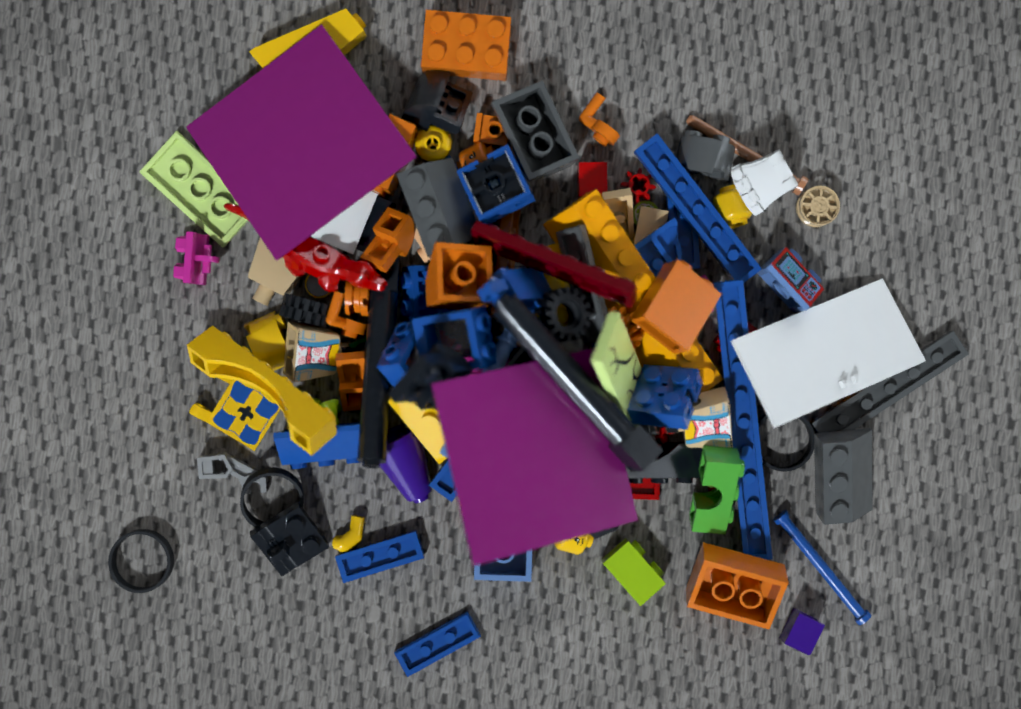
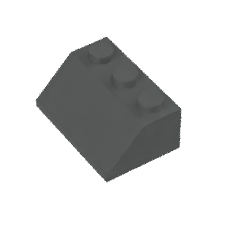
[491,80,579,181]
[397,158,476,258]
[814,428,873,525]

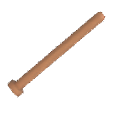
[686,115,809,196]

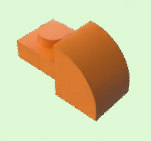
[360,207,415,273]
[335,351,365,411]

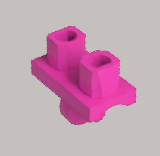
[173,232,220,285]

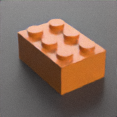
[421,10,511,81]
[686,542,788,630]

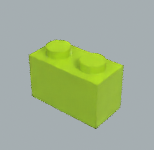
[601,538,666,606]

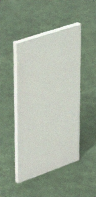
[731,278,926,428]

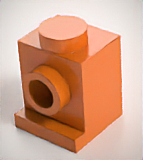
[473,113,509,148]

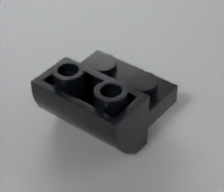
[401,70,473,135]
[388,344,474,410]

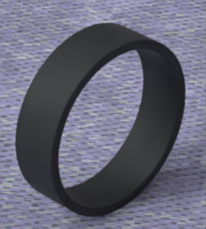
[758,413,814,472]
[240,467,304,528]
[108,529,174,593]

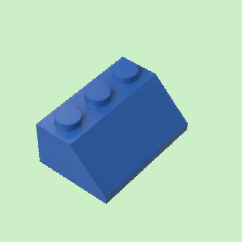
[273,422,360,469]

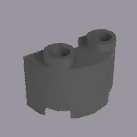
[676,130,735,181]

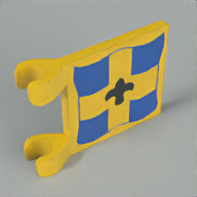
[189,378,281,451]

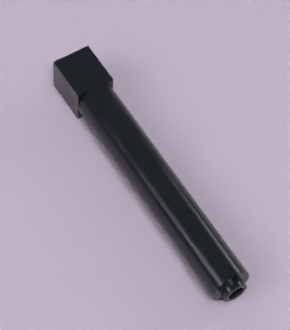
[357,257,401,468]
[493,293,662,472]

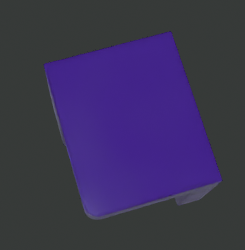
[779,608,825,655]

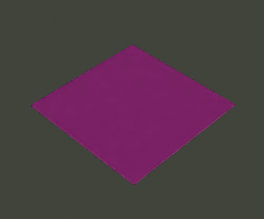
[186,24,417,261]
[431,348,638,566]

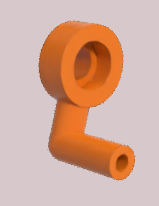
[579,92,620,147]
[326,291,367,339]

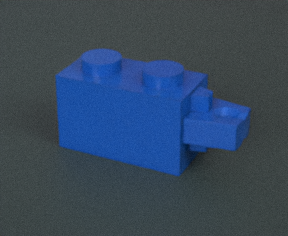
[477,267,552,313]

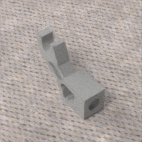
[197,452,268,494]

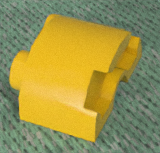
[244,311,287,371]

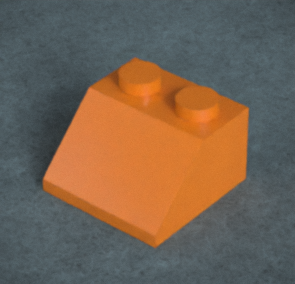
[425,242,493,310]

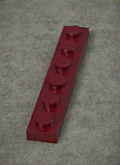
[471,221,637,309]

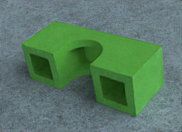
[689,445,745,535]

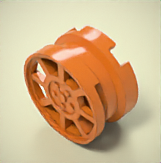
[344,281,370,316]

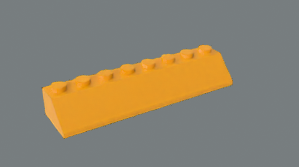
[542,189,723,393]

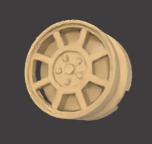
[796,186,840,227]

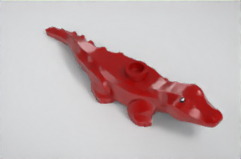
[224,202,388,292]

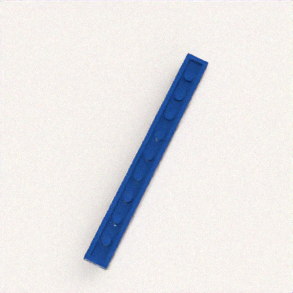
[713,279,773,560]

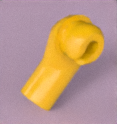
[332,515,365,553]

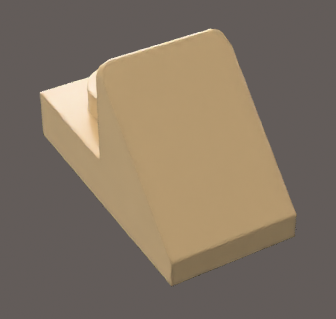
[602,188,634,239]

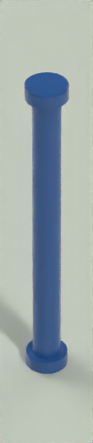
[773,510,872,625]

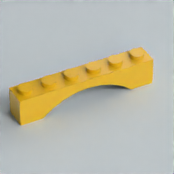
[187,325,337,456]

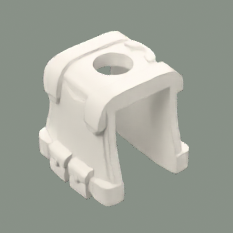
[730,149,798,216]

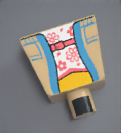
[283,322,352,382]
[666,387,733,448]

